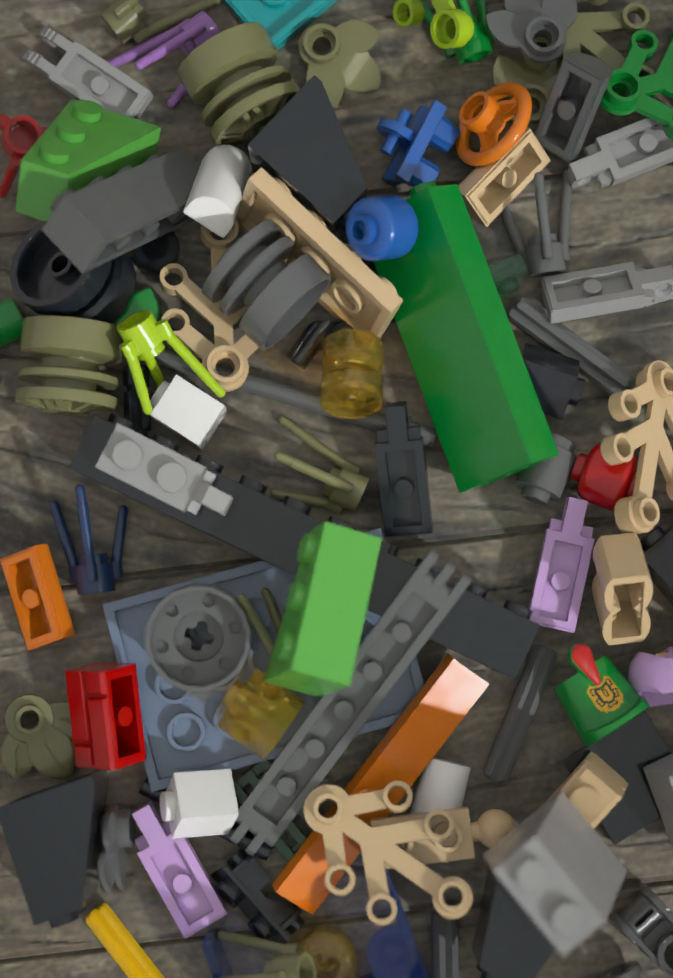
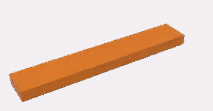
[272,653,489,915]

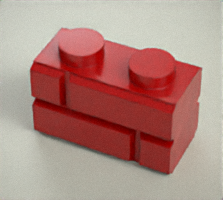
[65,662,147,770]

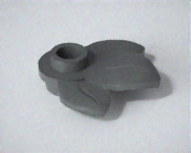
[486,0,578,64]
[97,804,135,894]

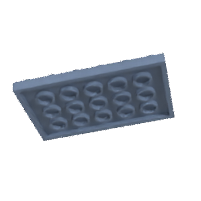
[102,528,424,792]

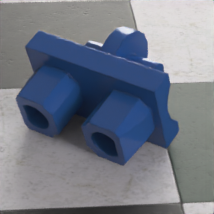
[376,100,460,187]

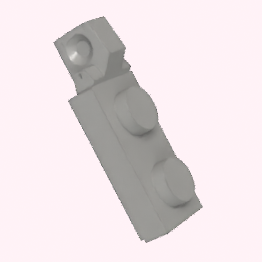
[565,118,673,189]
[541,261,673,324]
[95,423,234,516]

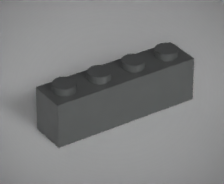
[42,149,199,274]

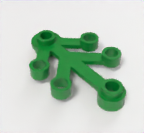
[600,28,673,140]

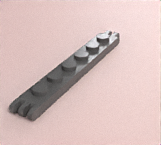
[229,548,473,856]

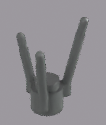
[501,168,572,278]

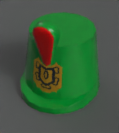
[553,643,650,747]

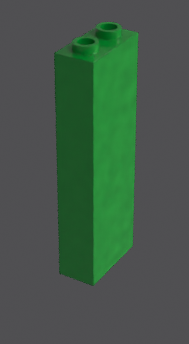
[374,181,559,493]

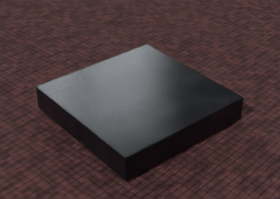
[562,711,672,845]

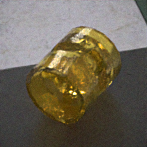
[320,329,384,419]

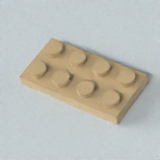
[236,167,403,349]

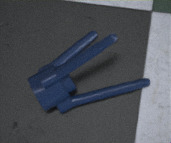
[50,484,128,595]

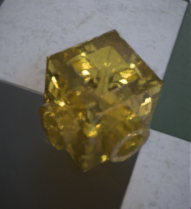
[217,668,305,760]

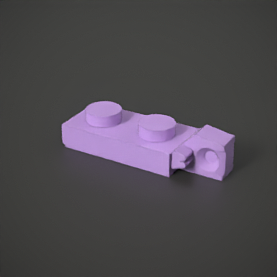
[528,497,595,633]
[132,801,228,939]

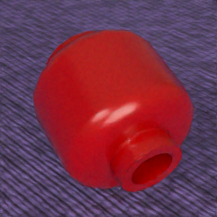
[571,443,639,511]

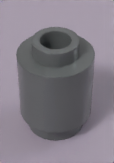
[515,432,576,506]

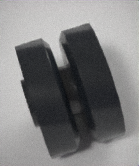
[10,221,136,324]

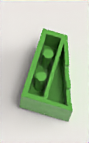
[15,99,161,221]
[263,521,382,697]

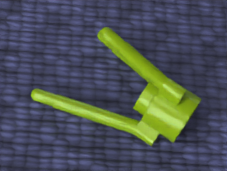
[117,309,225,415]

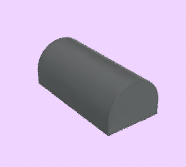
[534,53,612,163]

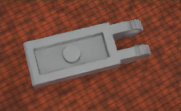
[22,26,154,119]

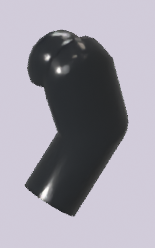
[286,319,355,370]

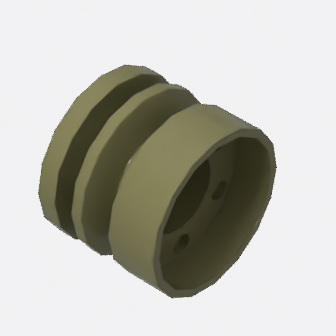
[177,22,300,146]
[15,316,123,417]

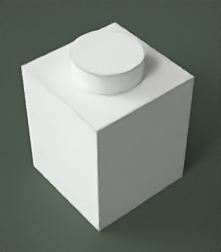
[150,374,228,451]
[160,769,239,839]

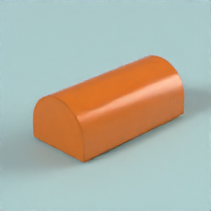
[0,544,76,651]

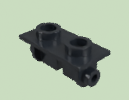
[210,849,305,944]

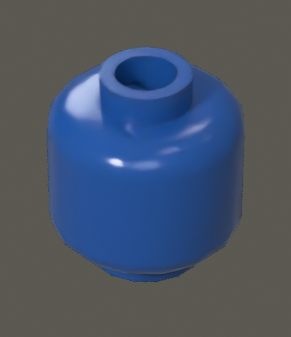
[346,195,418,261]

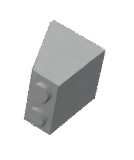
[483,790,627,957]

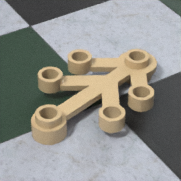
[159,218,259,392]
[601,360,673,534]
[303,781,473,926]

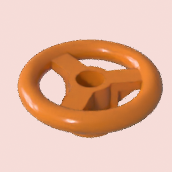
[455,82,532,166]

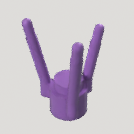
[108,11,220,108]

